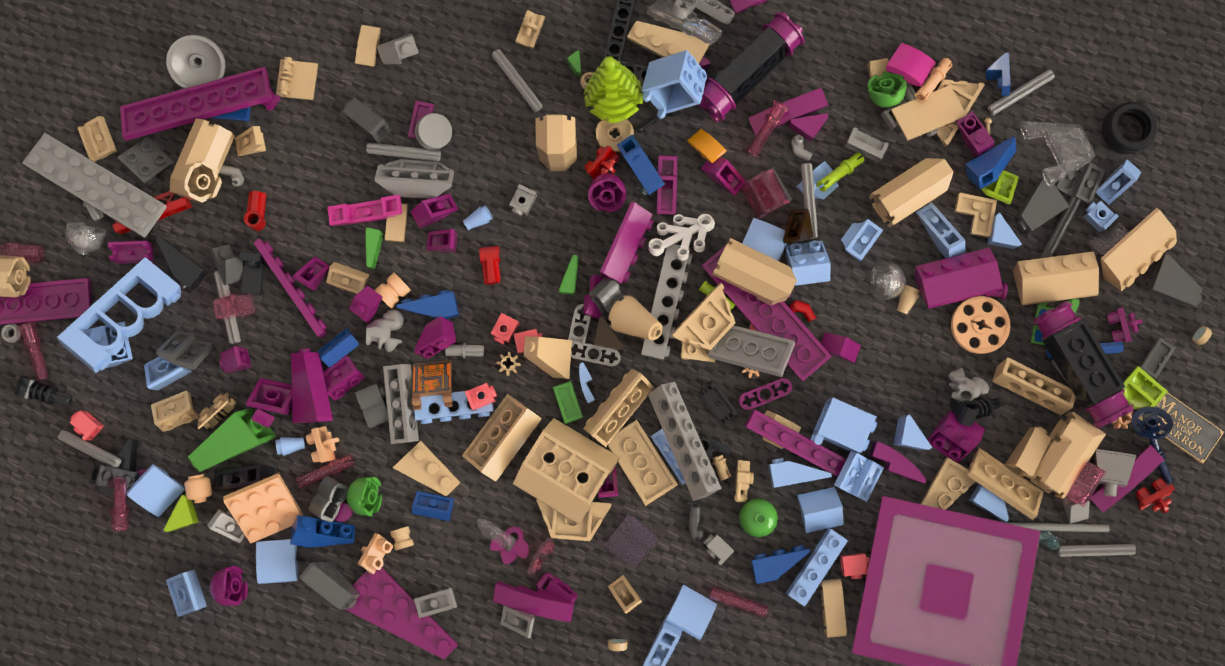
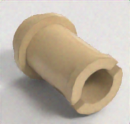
[712,455,731,481]

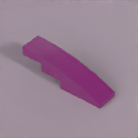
[749,88,829,136]
[1089,444,1164,512]
[493,581,574,622]

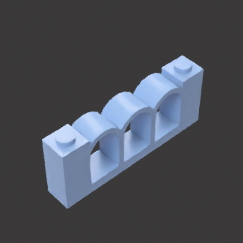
[57,257,182,373]

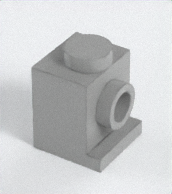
[509,184,537,216]
[703,534,734,565]

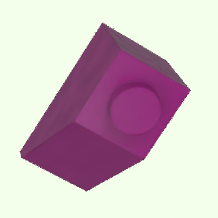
[701,157,746,196]
[410,194,458,228]
[349,286,383,323]
[219,346,252,373]

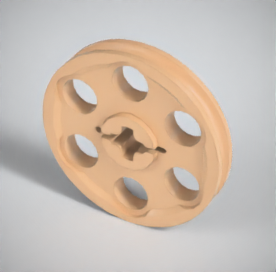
[951,296,1010,354]

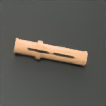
[915,58,953,103]

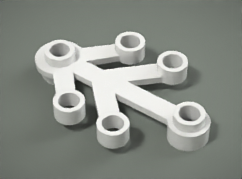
[649,214,715,260]

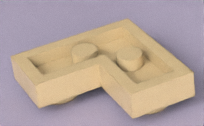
[954,193,997,238]

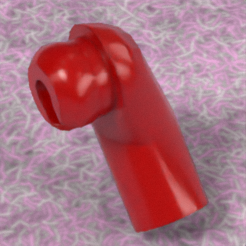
[789,300,816,322]

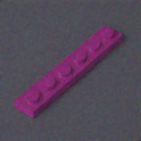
[254,238,328,338]
[744,409,847,477]

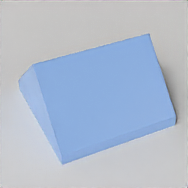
[144,356,192,390]
[893,415,932,450]
[797,487,844,533]
[166,570,207,617]

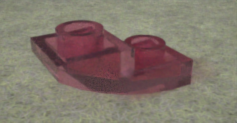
[1066,461,1106,507]
[527,537,555,575]

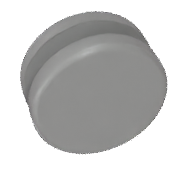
[415,113,452,150]

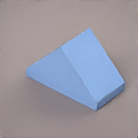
[987,213,1022,249]

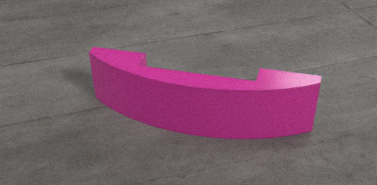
[328,195,402,226]

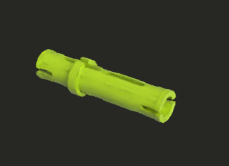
[816,152,864,192]

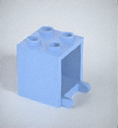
[641,50,707,119]
[810,398,877,453]

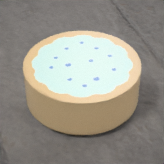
[1192,326,1212,345]
[608,639,627,651]

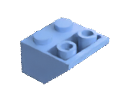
[785,241,831,286]
[85,322,133,368]

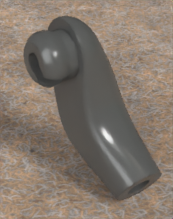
[689,502,704,540]

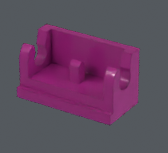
[108,241,153,264]

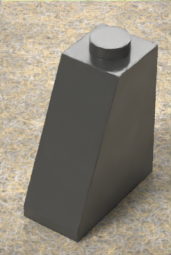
[342,97,392,144]
[1016,175,1069,234]
[1146,254,1203,309]
[299,562,361,610]

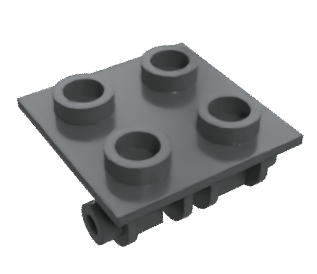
[117,137,174,185]

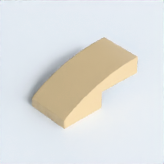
[355,25,381,66]

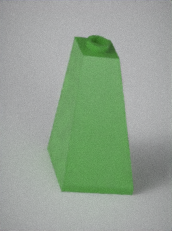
[188,407,277,472]

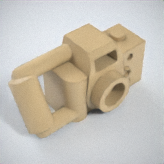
[734,460,754,502]

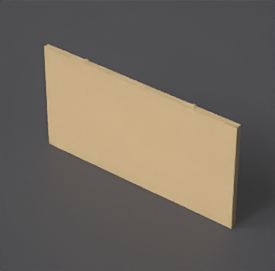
[891,85,967,141]

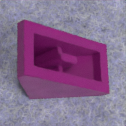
[788,113,829,142]
[427,229,458,253]
[293,257,330,291]
[821,332,861,363]
[598,465,618,498]

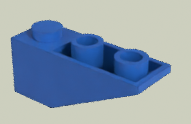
[617,134,665,195]
[965,136,1017,190]
[397,290,460,319]
[290,515,355,548]
[750,545,810,584]

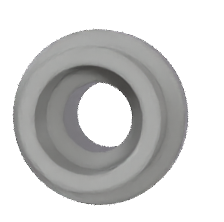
[1,324,22,343]

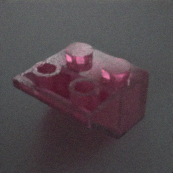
[741,169,790,220]

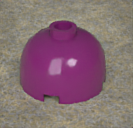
[588,174,626,213]
[210,566,248,606]

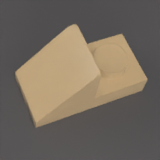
[235,126,266,156]

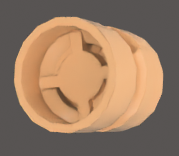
[374,272,411,309]

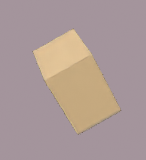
[608,575,642,614]

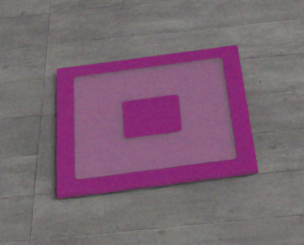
[851,496,1041,666]

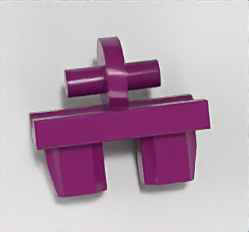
[1107,307,1142,343]

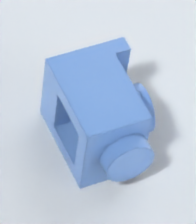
[1083,201,1119,232]

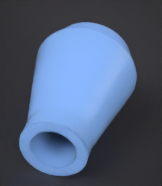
[463,206,493,230]
[276,437,305,456]

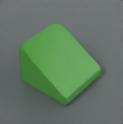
[567,50,581,77]

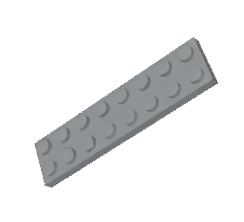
[22,133,167,238]

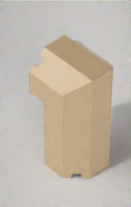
[536,115,577,171]
[170,118,235,202]
[869,158,953,227]
[713,238,797,306]
[0,255,30,297]
[1026,412,1106,499]

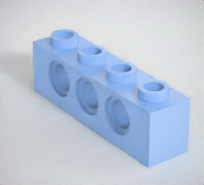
[414,391,494,424]
[786,528,848,606]

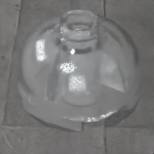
[65,222,106,255]
[870,262,906,300]

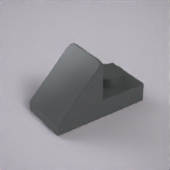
[209,244,243,286]

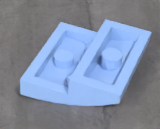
[742,218,787,261]
[834,450,884,502]
[125,464,185,517]
[256,539,298,584]
[665,585,717,640]

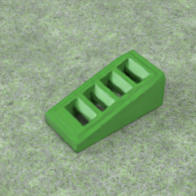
[365,227,384,270]
[559,255,579,295]

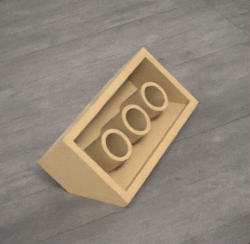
[1101,208,1177,291]
[1013,252,1099,306]
[583,369,655,447]
[462,394,542,481]

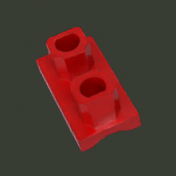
[584,145,620,179]
[1135,478,1175,513]

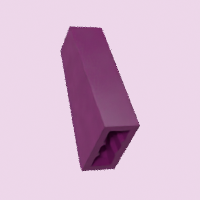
[291,349,333,423]

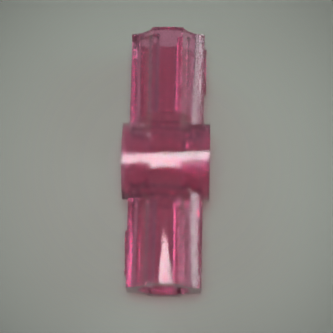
[0,243,45,263]

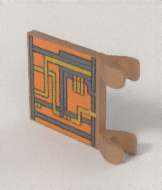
[412,360,453,410]

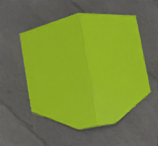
[981,170,1019,205]
[1122,366,1168,410]

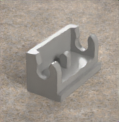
[844,127,889,163]

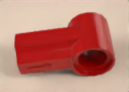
[244,191,267,231]
[479,246,501,285]

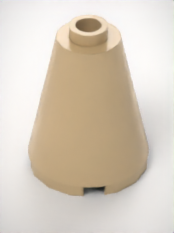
[609,295,662,340]

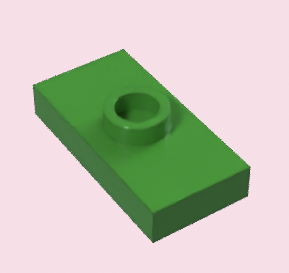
[553,381,583,424]

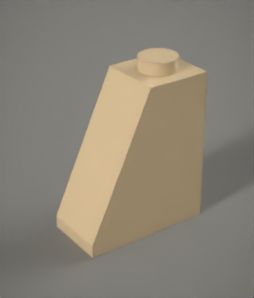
[524,337,572,379]
[1004,426,1052,477]

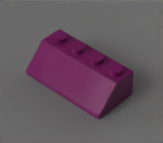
[600,202,654,286]
[915,248,1003,309]

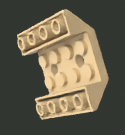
[513,418,620,524]

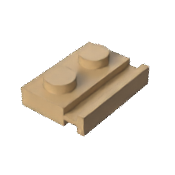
[78,116,117,162]

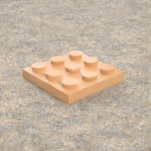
[223,473,304,544]

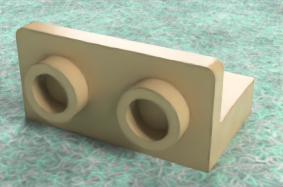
[151,390,199,432]

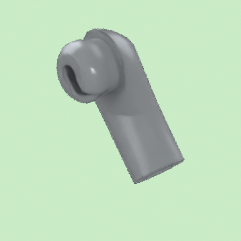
[791,135,812,162]
[220,165,244,187]

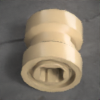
[390,526,414,551]

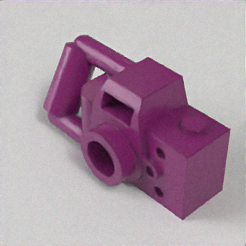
[536,572,578,603]

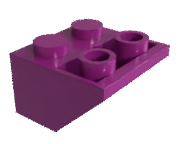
[927,409,985,463]

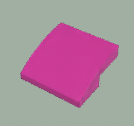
[886,43,936,87]

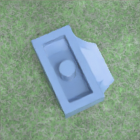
[796,161,838,200]
[841,219,883,261]

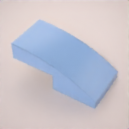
[579,362,595,404]

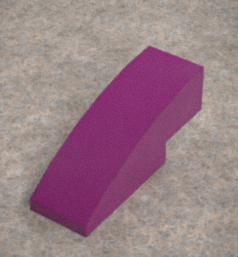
[657,155,678,214]
[869,441,926,484]

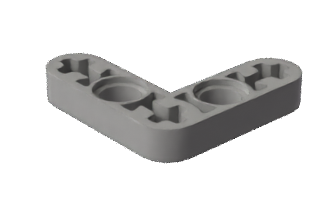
[671,0,735,24]
[568,304,621,367]

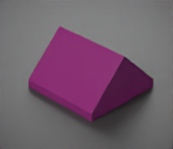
[246,378,292,415]

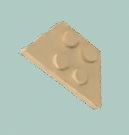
[936,79,985,146]
[670,283,735,350]
[537,499,611,541]

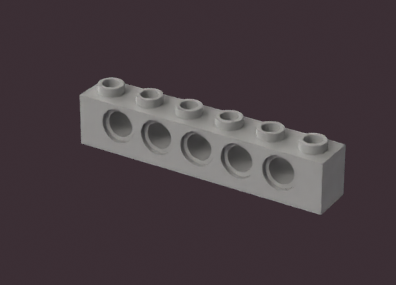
[641,244,693,361]
[648,382,721,501]

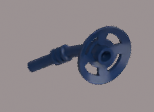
[1131,407,1173,483]

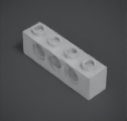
[383,364,419,444]

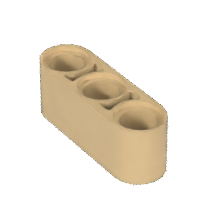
[820,579,847,638]

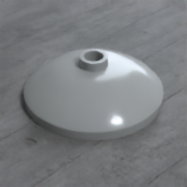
[166,35,226,89]

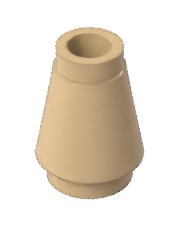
[897,285,920,315]

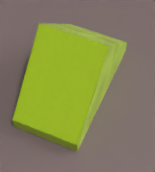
[163,495,199,532]

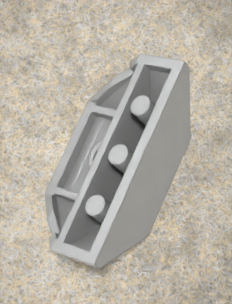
[375,159,454,199]

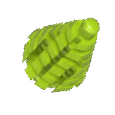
[584,56,643,123]

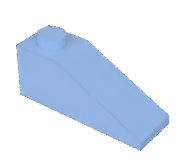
[916,203,966,258]
[768,458,832,488]
[643,615,682,666]

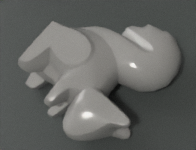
[366,309,404,352]
[948,368,989,402]

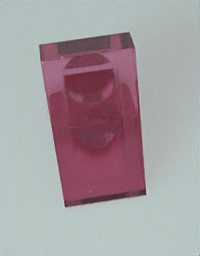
[213,294,256,320]

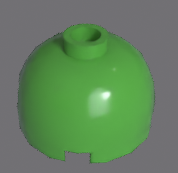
[867,71,907,108]
[346,477,382,516]
[739,498,778,537]

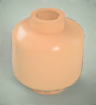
[184,474,212,503]

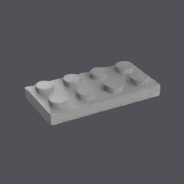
[708,325,795,377]

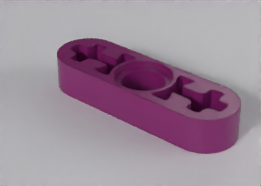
[738,378,792,410]

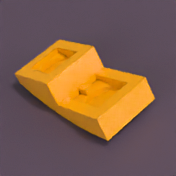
[687,129,726,163]

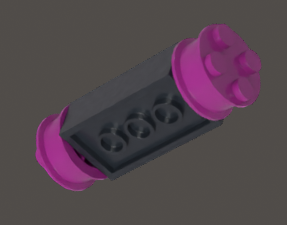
[698,12,804,122]
[1033,301,1134,428]

